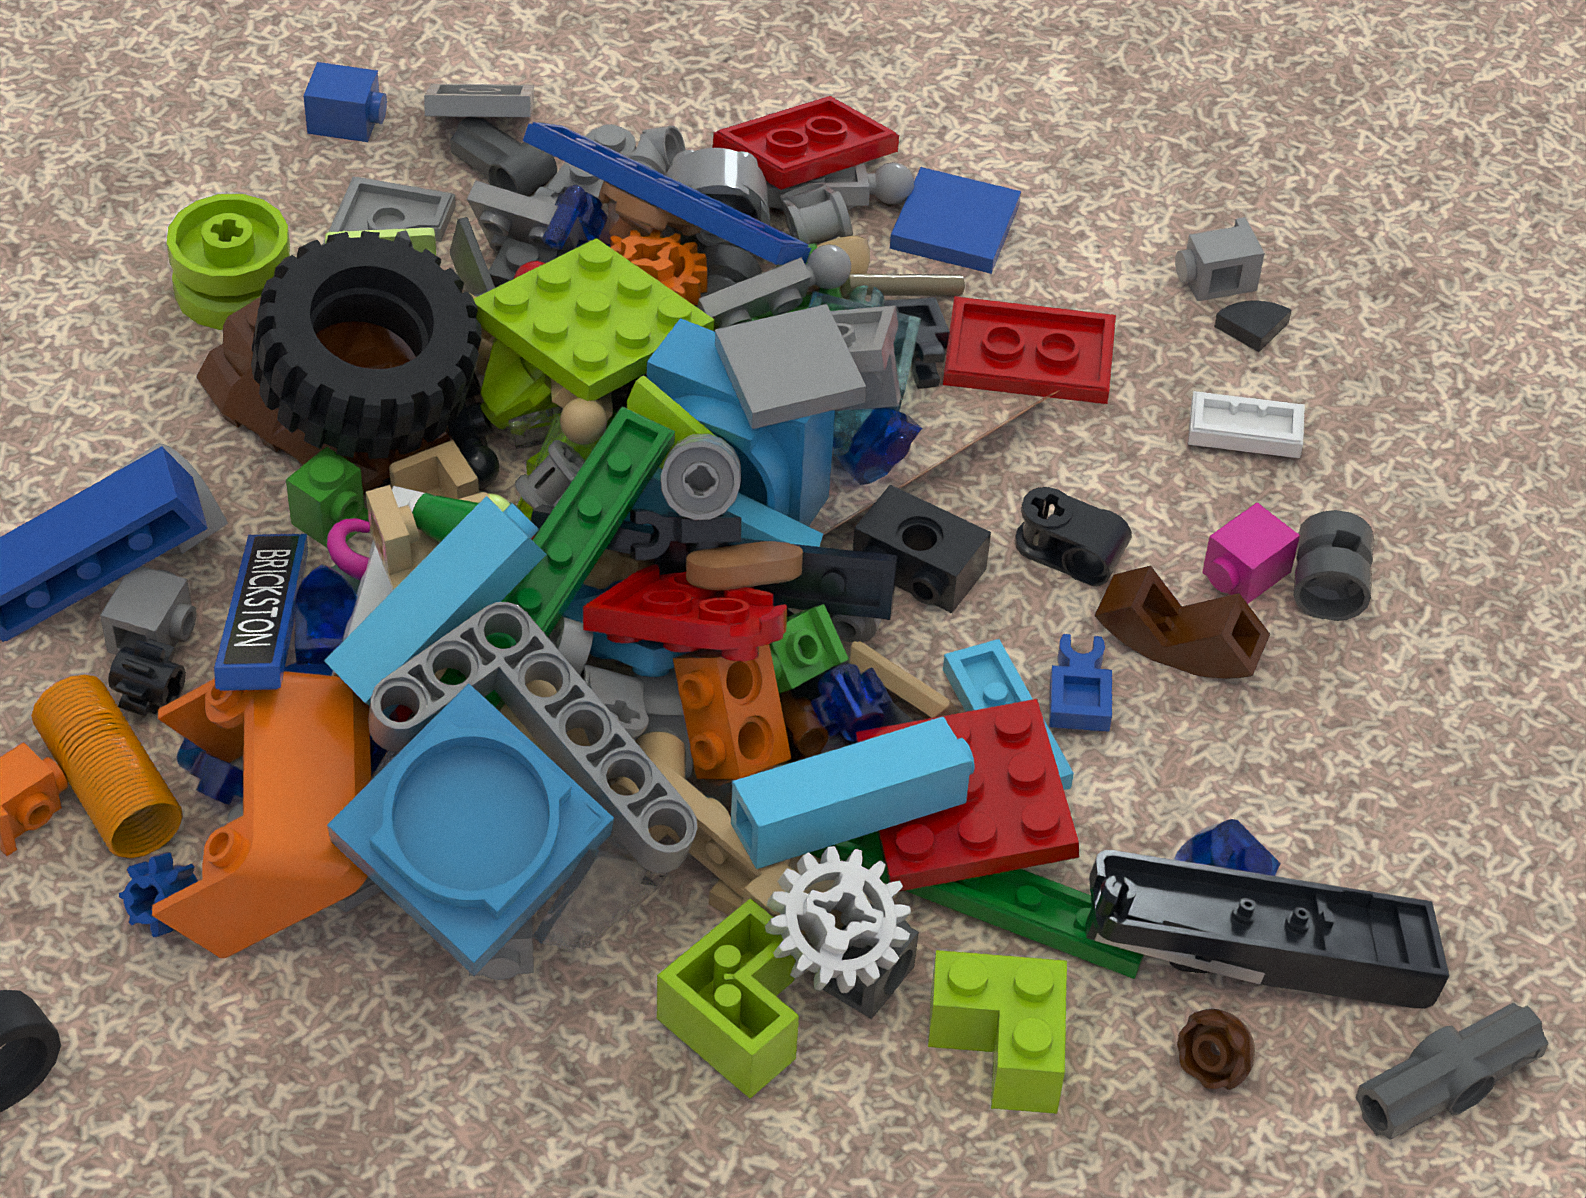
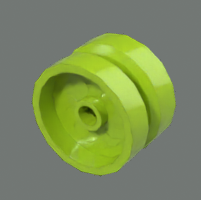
[166,194,290,330]

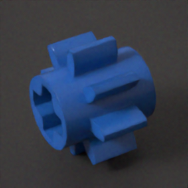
[119,852,198,937]

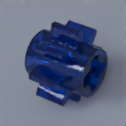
[810,664,892,741]

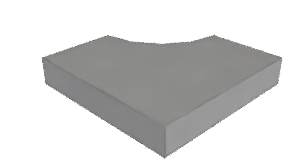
[323,176,456,244]

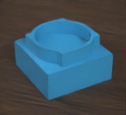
[647,318,835,527]
[327,683,614,976]

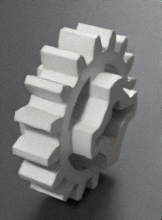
[765,846,911,993]

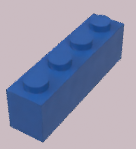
[0,446,208,642]

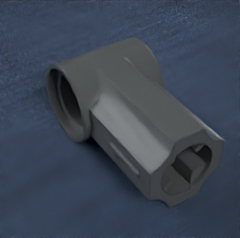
[450,117,557,196]

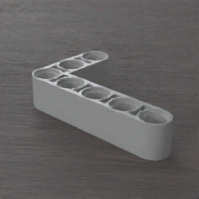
[368,602,697,873]

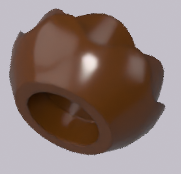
[1177,1009,1255,1090]

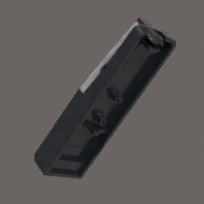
[1085,850,1450,1009]

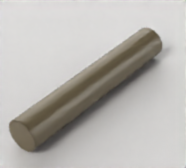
[841,274,965,296]

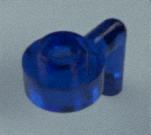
[542,185,608,250]
[176,738,243,805]

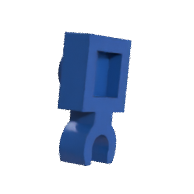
[1049,634,1112,732]

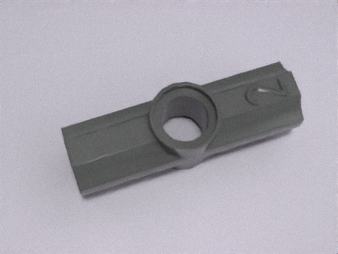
[1355,1003,1549,1140]

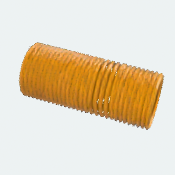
[31,675,183,858]

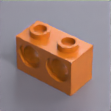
[673,644,791,780]

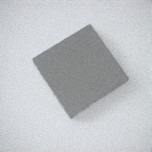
[424,84,534,117]
[715,304,866,429]

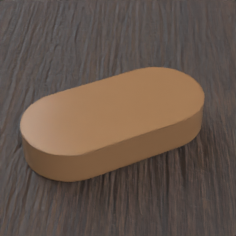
[686,541,803,590]

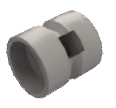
[661,434,741,520]

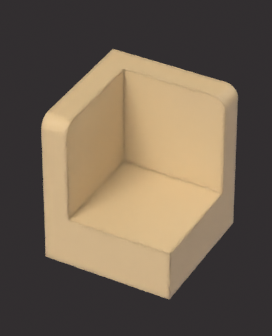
[389,440,479,499]

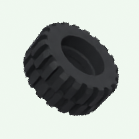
[251,231,482,459]

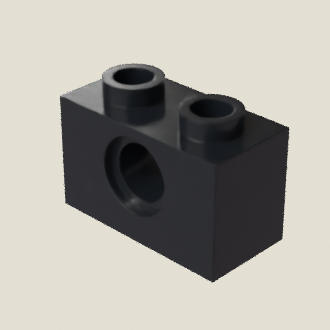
[853,485,991,613]

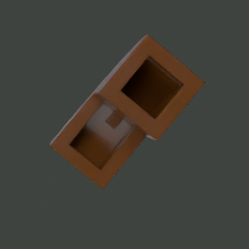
[1094,565,1270,679]

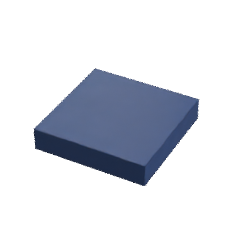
[890,167,1021,274]

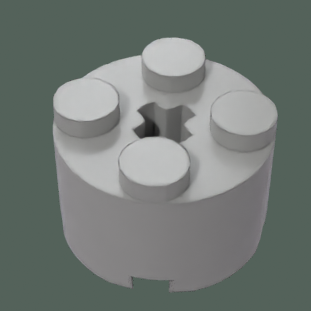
[662,148,770,256]

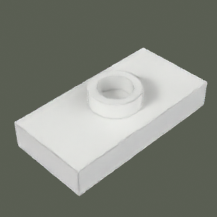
[1188,391,1305,458]

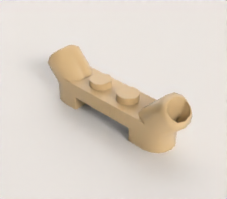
[610,732,844,936]

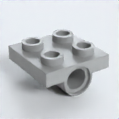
[467,180,588,257]

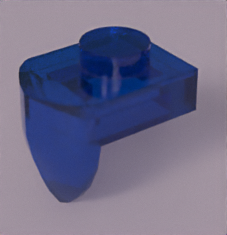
[833,407,923,485]
[295,564,357,665]
[1174,819,1281,876]

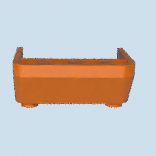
[152,671,371,958]

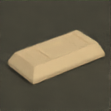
[850,641,960,719]

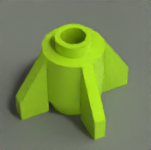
[481,338,563,432]

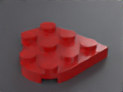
[583,564,787,661]

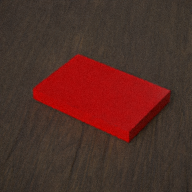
[712,96,900,190]
[943,296,1116,404]

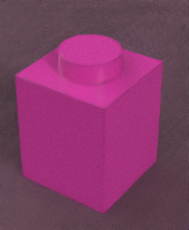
[1202,502,1300,604]

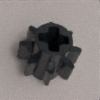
[108,638,186,717]

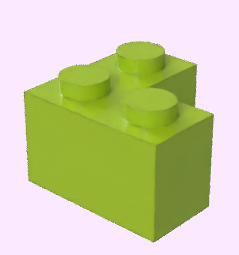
[657,898,799,1099]
[928,950,1067,1114]

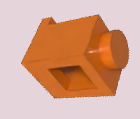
[0,742,68,857]

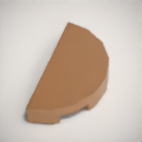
[598,180,701,236]

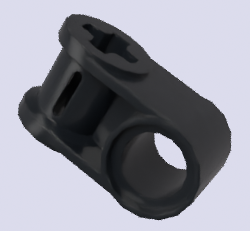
[1014,487,1132,586]

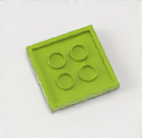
[474,238,715,401]

